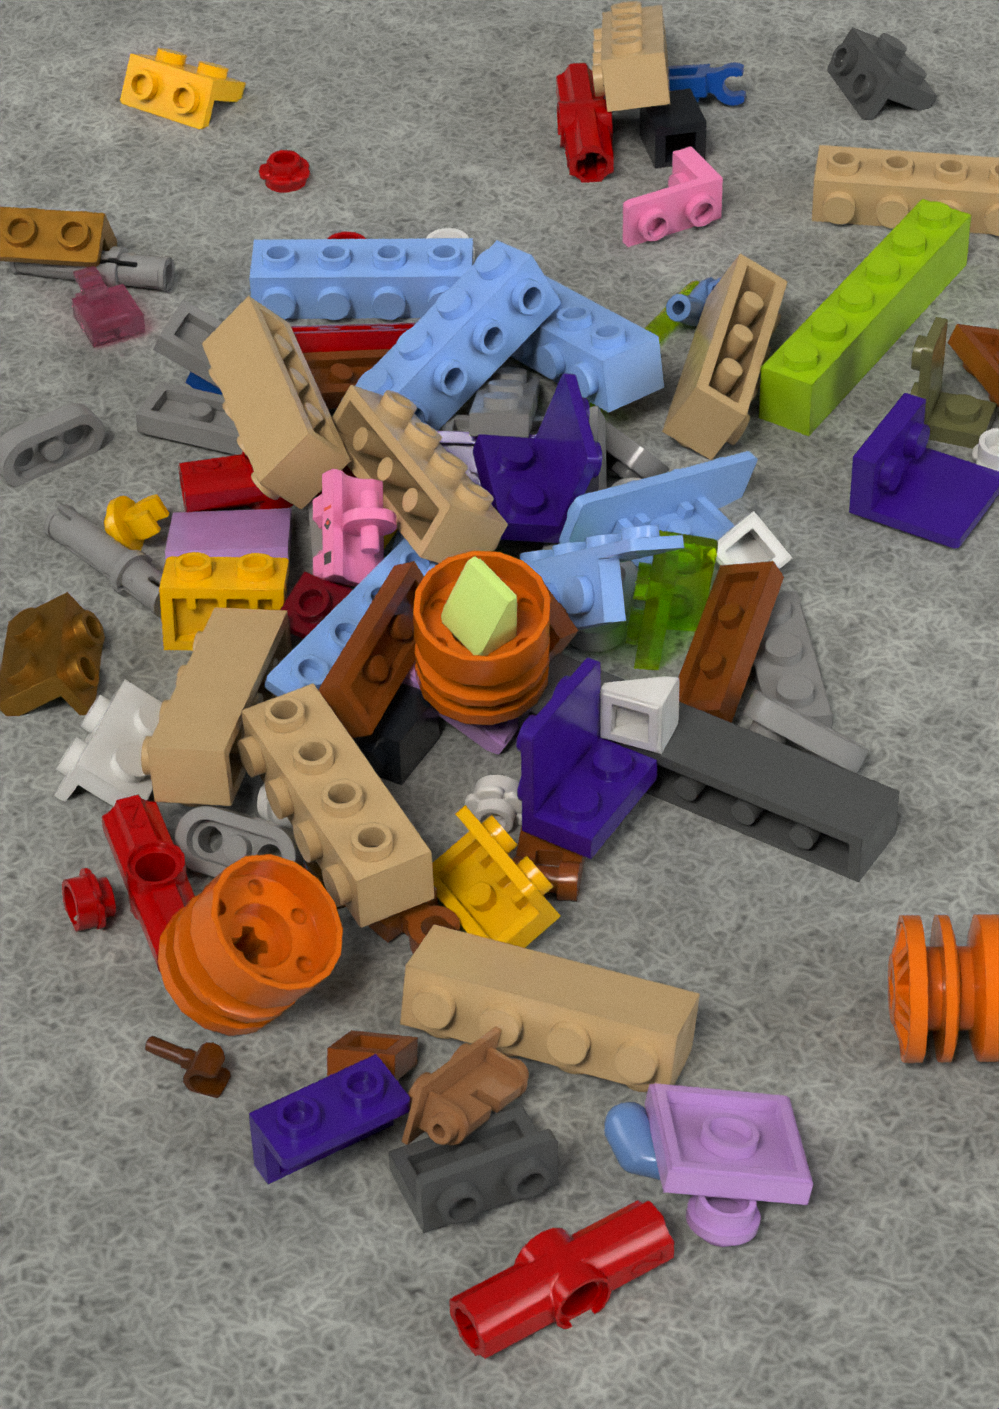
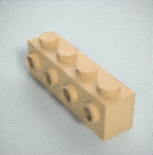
[592,1,670,112]
[812,145,999,236]
[662,253,788,460]
[202,296,351,510]
[332,385,508,563]
[141,608,292,807]
[237,683,434,928]
[400,925,700,1092]

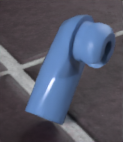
[666,277,722,326]
[604,1102,660,1180]

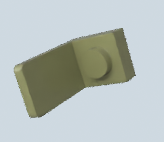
[910,317,997,449]

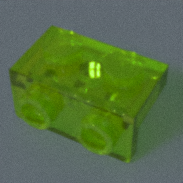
[625,530,718,671]

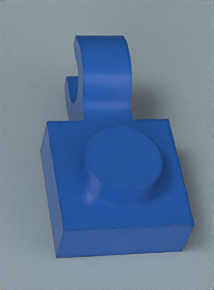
[668,62,746,106]

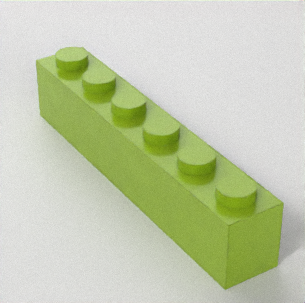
[759,199,971,436]

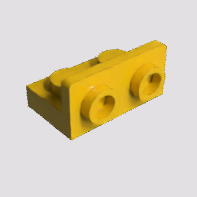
[159,552,289,651]

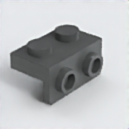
[827,27,938,120]
[388,1105,558,1233]

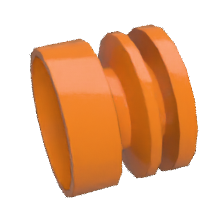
[413,550,551,725]
[158,854,343,1036]
[888,914,999,1063]

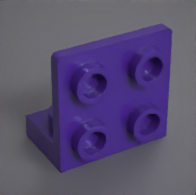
[472,373,602,543]
[849,393,999,549]
[516,657,657,859]

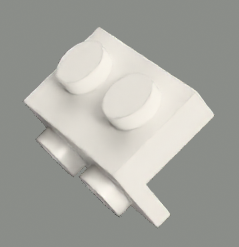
[54,680,162,807]

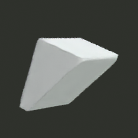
[706,511,792,569]
[600,676,680,754]

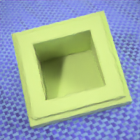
[441,556,517,656]

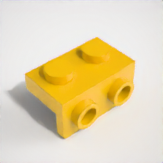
[120,48,246,129]
[432,805,561,948]

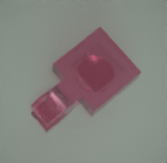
[72,266,145,348]

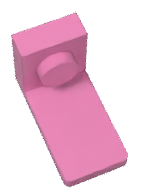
[623,147,723,247]

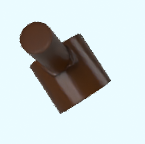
[145,1036,231,1098]

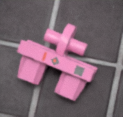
[313,469,397,587]

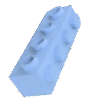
[249,238,474,320]
[341,240,561,431]
[511,276,664,413]

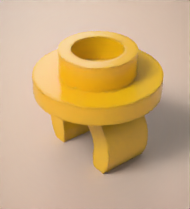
[104,494,170,551]

